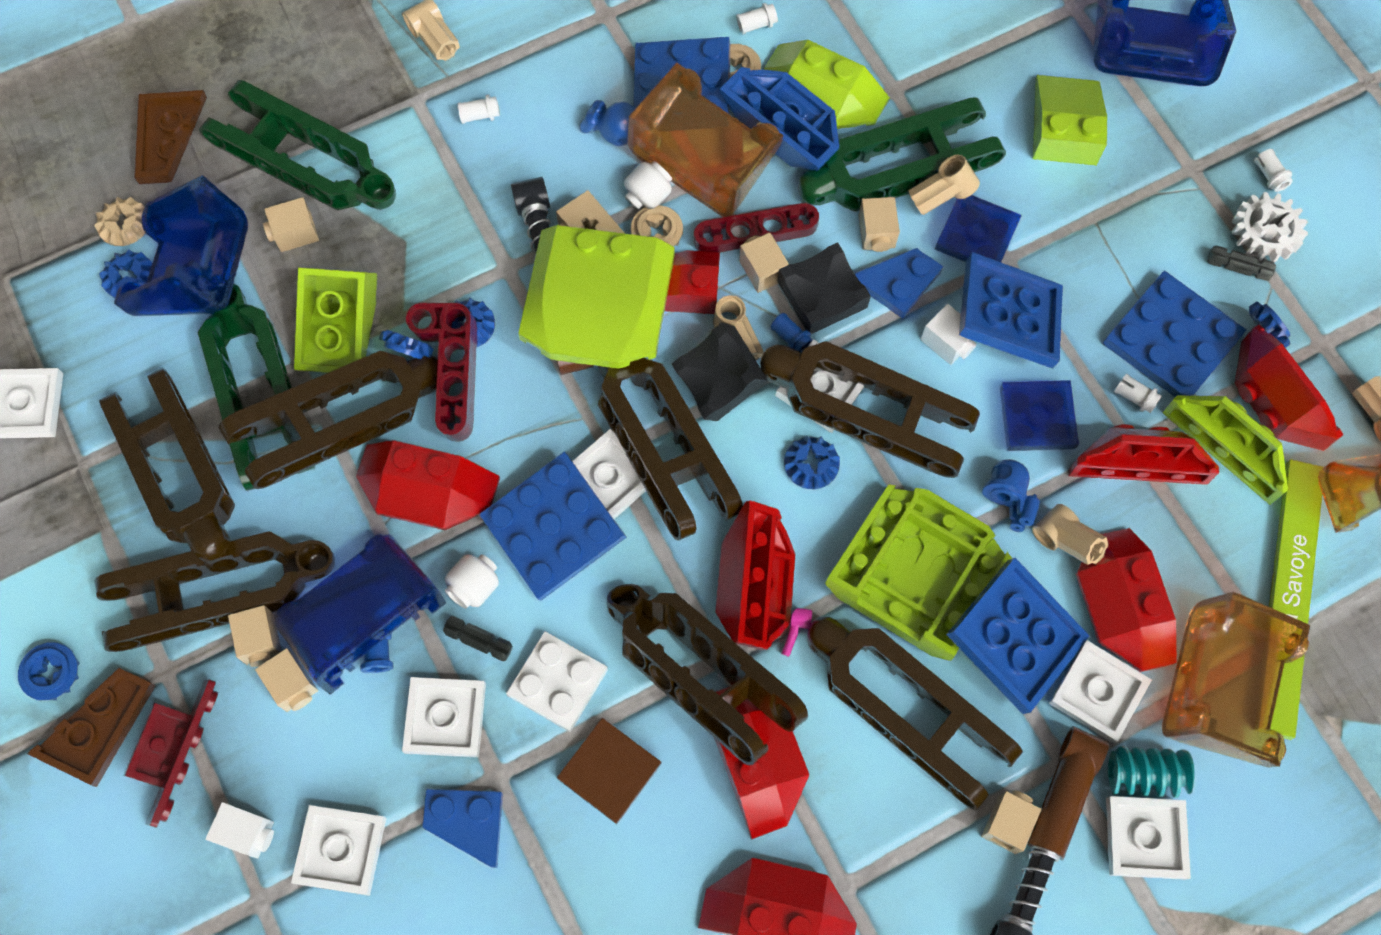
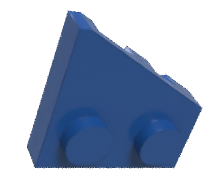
[855,248,943,319]
[423,789,503,868]

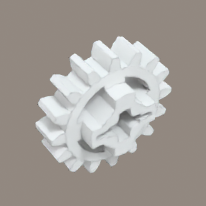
[1231,192,1308,262]

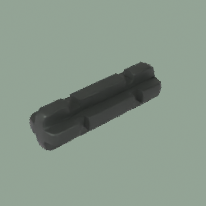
[1207,245,1276,281]
[443,616,513,661]

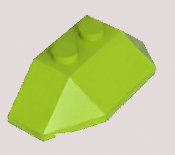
[764,39,890,129]
[1162,395,1288,505]

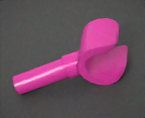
[781,608,812,657]

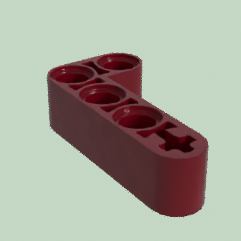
[406,303,477,442]

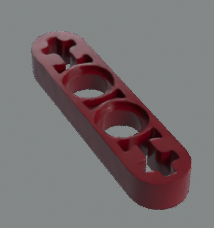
[694,203,819,252]

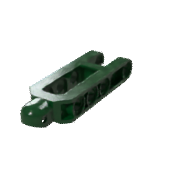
[199,80,396,211]
[798,97,1006,212]
[197,283,316,491]

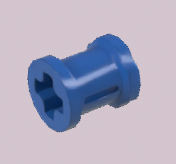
[359,629,394,673]

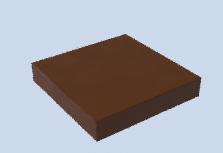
[557,718,662,825]

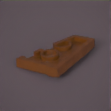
[134,90,207,184]
[27,668,156,787]

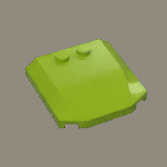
[518,225,675,369]
[825,484,1012,661]

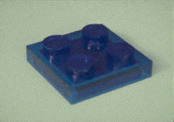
[934,195,1022,262]
[1000,380,1079,451]

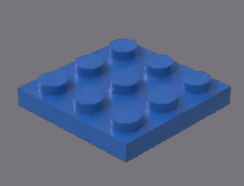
[633,37,731,133]
[959,252,1063,369]
[1102,270,1247,397]
[479,451,627,601]
[946,558,1090,714]

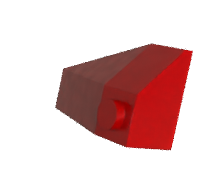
[665,250,720,314]

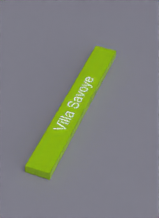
[1254,459,1326,740]

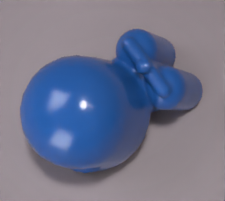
[579,100,640,146]
[982,459,1040,532]

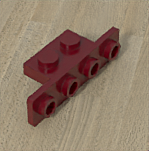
[123,679,218,828]

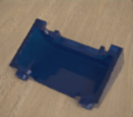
[1093,0,1237,87]
[114,175,248,316]
[274,534,446,695]

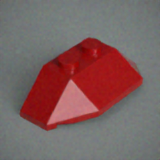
[1234,325,1344,451]
[1068,424,1219,485]
[356,440,500,531]
[715,500,796,650]
[1075,528,1177,672]
[714,686,810,839]
[698,858,857,935]

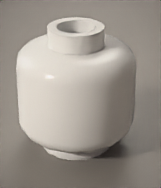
[624,161,672,210]
[445,554,499,609]

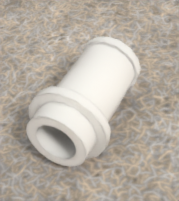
[736,3,778,35]
[458,95,500,124]
[1254,149,1293,192]
[1114,374,1162,413]

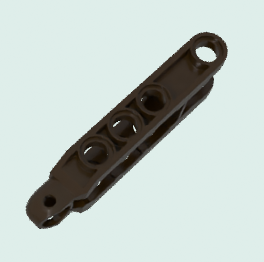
[760,341,980,478]
[218,350,438,489]
[597,358,743,541]
[99,367,235,562]
[94,531,335,652]
[607,584,808,765]
[807,616,1023,810]

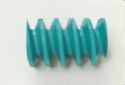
[1108,746,1195,798]

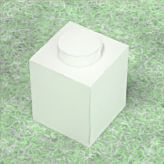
[920,304,977,365]
[205,802,274,859]

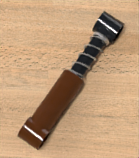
[511,176,594,375]
[990,726,1109,935]

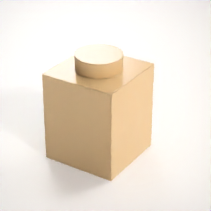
[263,197,319,252]
[858,197,900,252]
[739,233,789,293]
[228,605,282,667]
[255,648,318,712]
[981,790,1041,854]

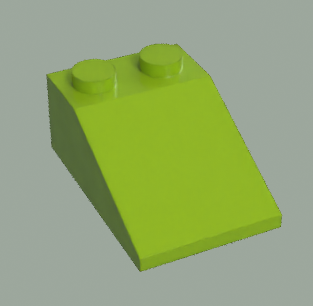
[1033,75,1107,166]
[294,267,377,373]

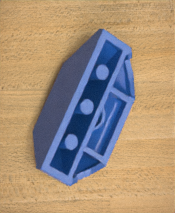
[719,67,840,171]

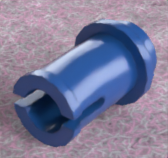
[770,313,813,352]

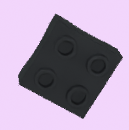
[777,242,871,334]
[672,322,768,421]

